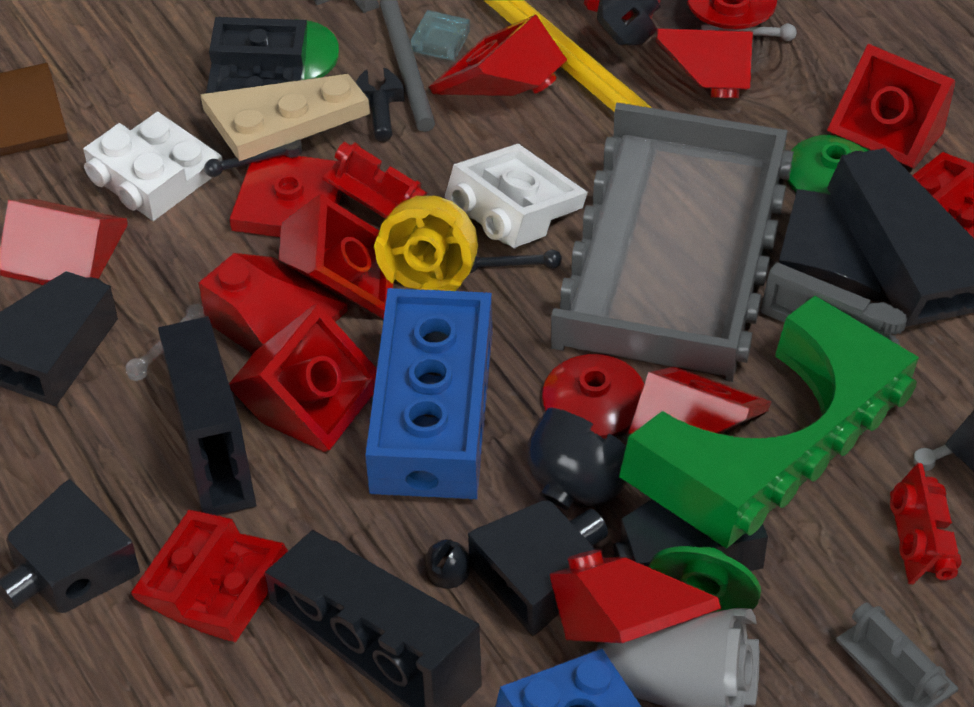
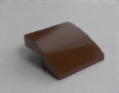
[0,62,69,156]

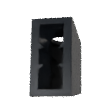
[0,479,140,613]
[468,500,608,636]

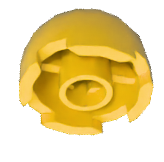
[374,196,478,291]

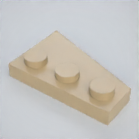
[200,74,370,161]

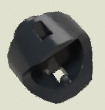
[597,0,661,45]

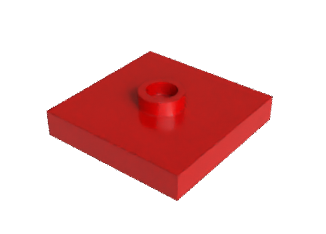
[229,155,343,237]

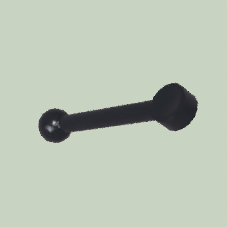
[204,139,303,177]
[470,249,562,273]

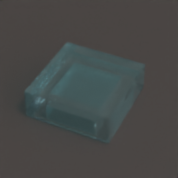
[411,10,470,61]

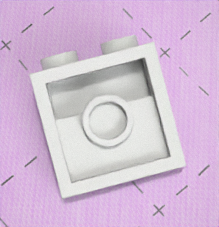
[83,111,223,221]
[445,144,588,248]

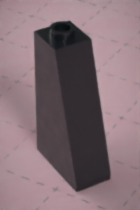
[827,148,974,327]
[158,316,257,516]

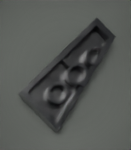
[265,529,482,707]

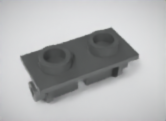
[836,602,959,707]

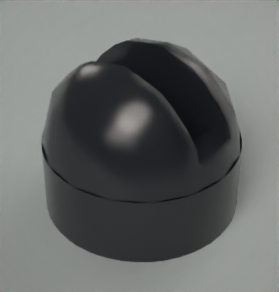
[425,539,470,589]

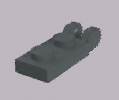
[760,262,908,345]

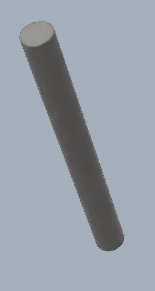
[380,0,435,132]

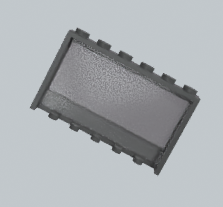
[551,103,794,382]

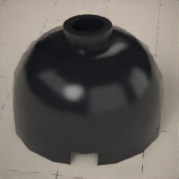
[527,407,627,510]

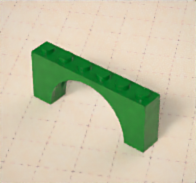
[619,296,919,549]

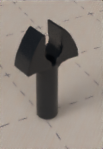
[355,68,404,142]

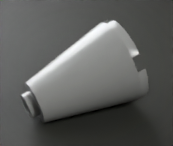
[596,608,760,707]

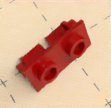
[322,141,427,219]
[890,463,962,585]

